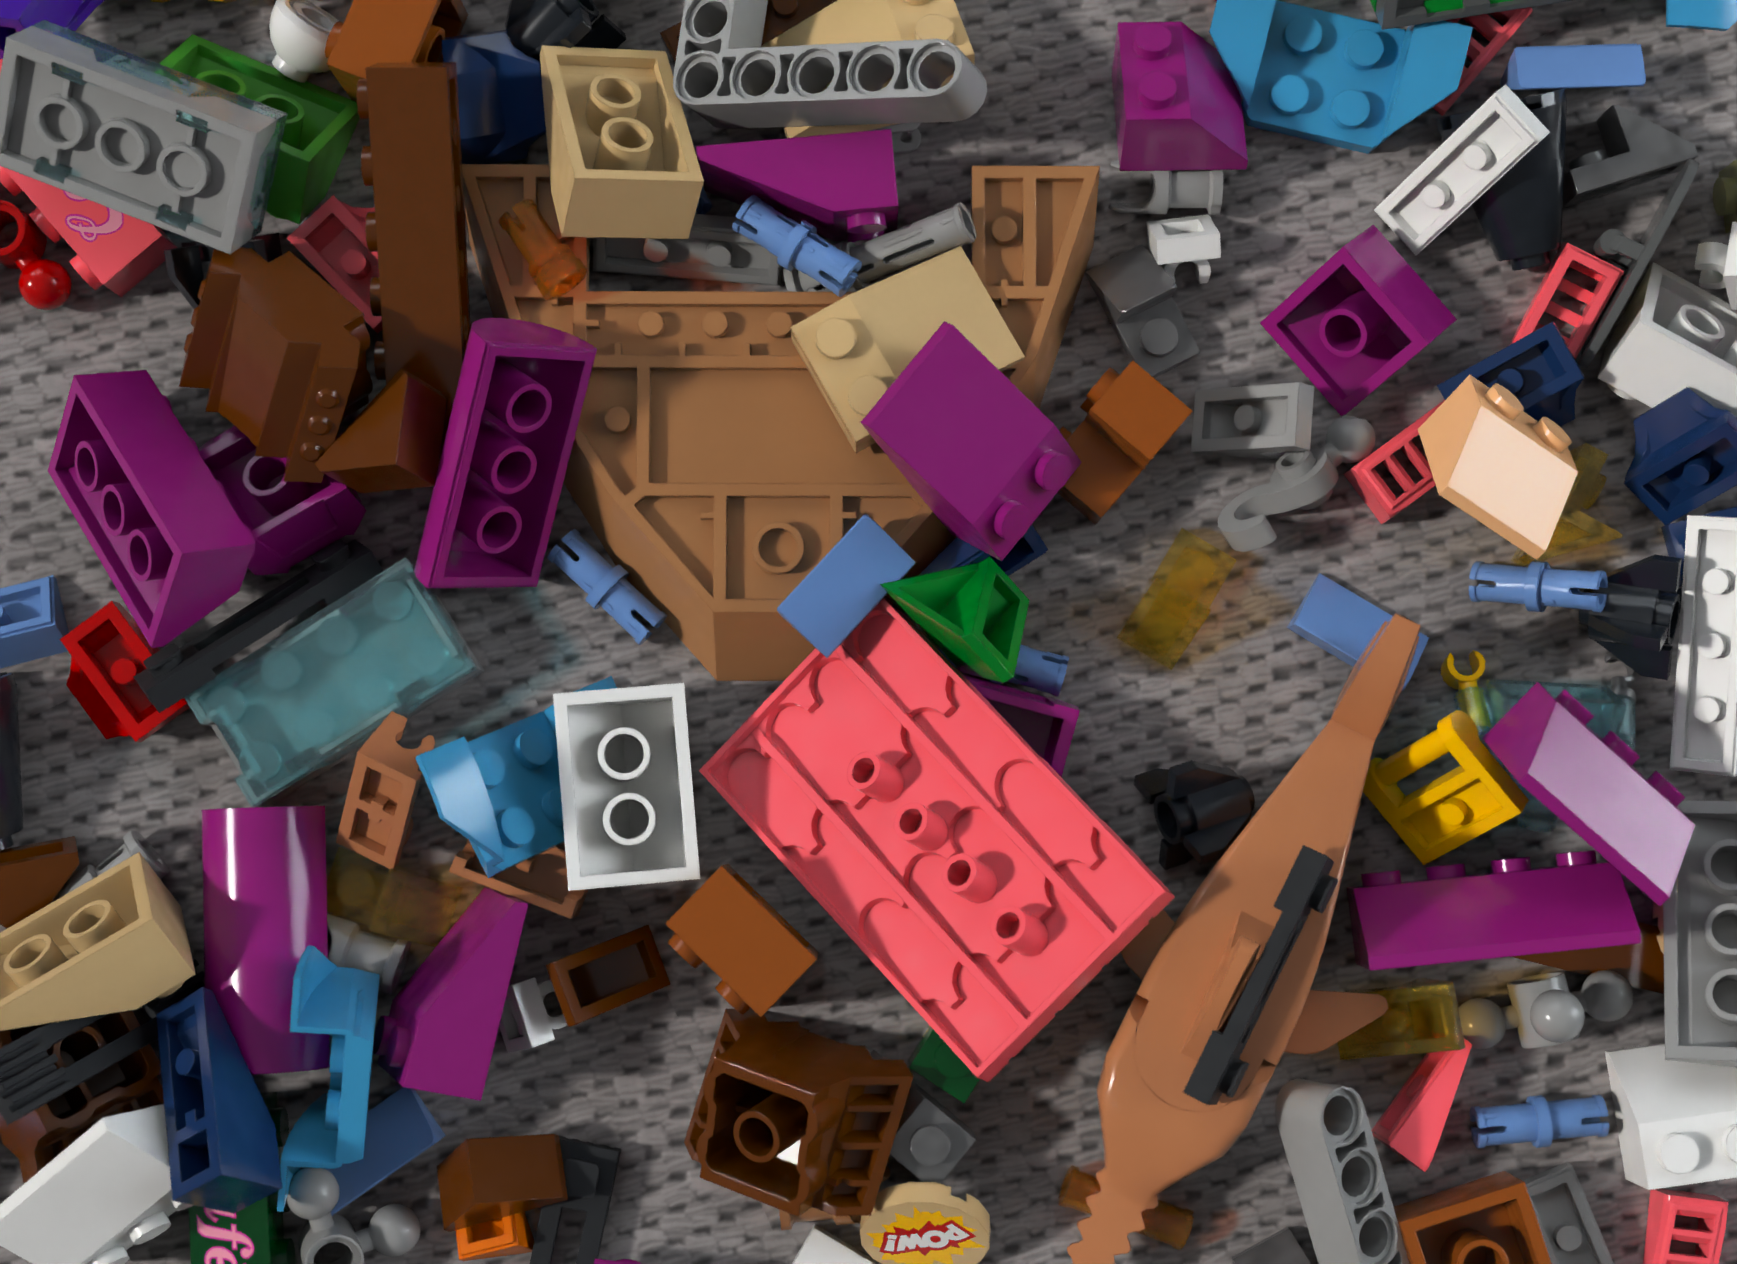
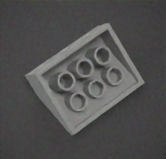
[1663,800,1737,1067]

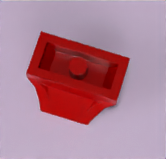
[60,601,194,743]

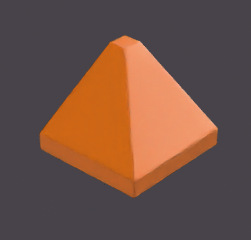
[456,1212,534,1261]

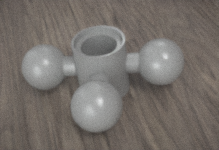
[1453,970,1633,1050]
[286,1167,421,1264]

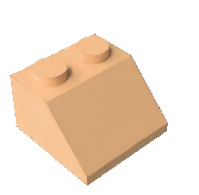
[1418,375,1578,560]

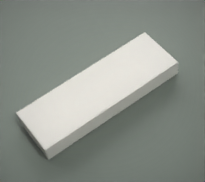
[1374,84,1550,256]

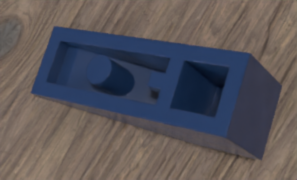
[156,987,282,1213]

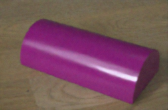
[414,318,597,588]
[202,806,330,1075]

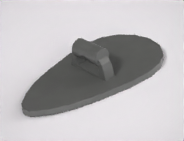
[1578,159,1700,368]

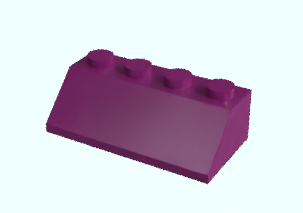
[48,370,256,648]
[1347,850,1642,971]

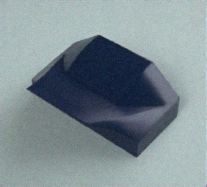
[442,30,546,164]
[1437,322,1585,427]
[1624,387,1737,525]

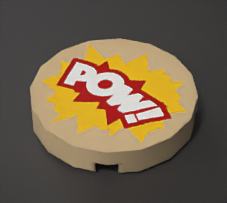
[860,1182,990,1264]

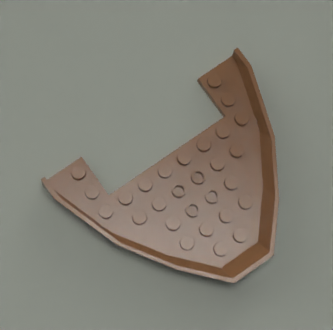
[462,164,1100,681]

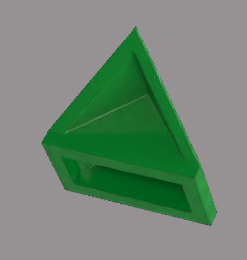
[880,557,1030,683]

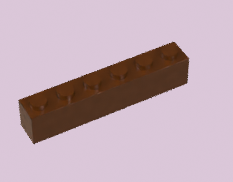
[357,62,471,461]

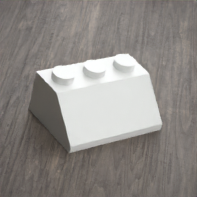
[1598,262,1737,417]
[553,683,700,891]
[1605,1043,1737,1190]
[0,1104,193,1264]

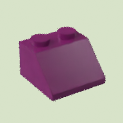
[1112,22,1248,171]
[1260,224,1457,416]

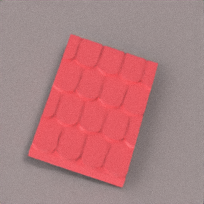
[699,596,1175,1083]

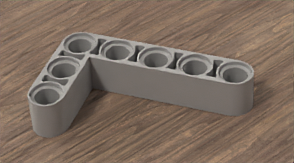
[673,0,987,129]
[1275,1078,1410,1264]

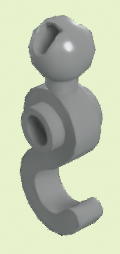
[1218,415,1376,552]

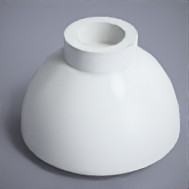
[269,0,339,83]

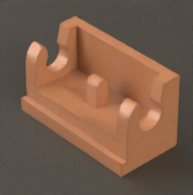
[336,711,435,870]
[449,839,588,919]

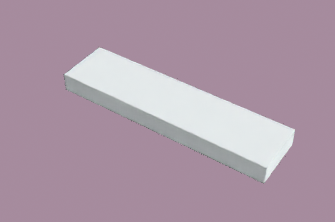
[1669,515,1737,777]

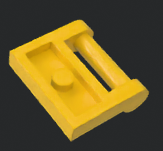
[1363,710,1529,865]

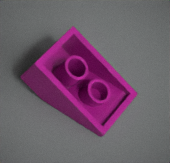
[696,129,899,246]
[860,321,1082,561]
[373,887,528,1101]

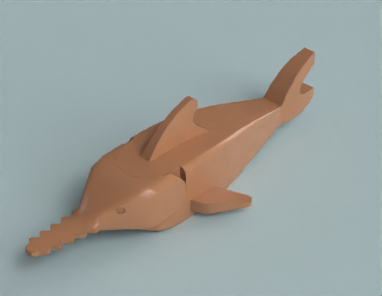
[1067,613,1421,1264]

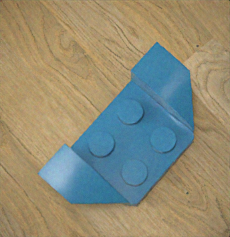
[1209,0,1473,154]
[415,676,617,878]
[277,945,380,1212]

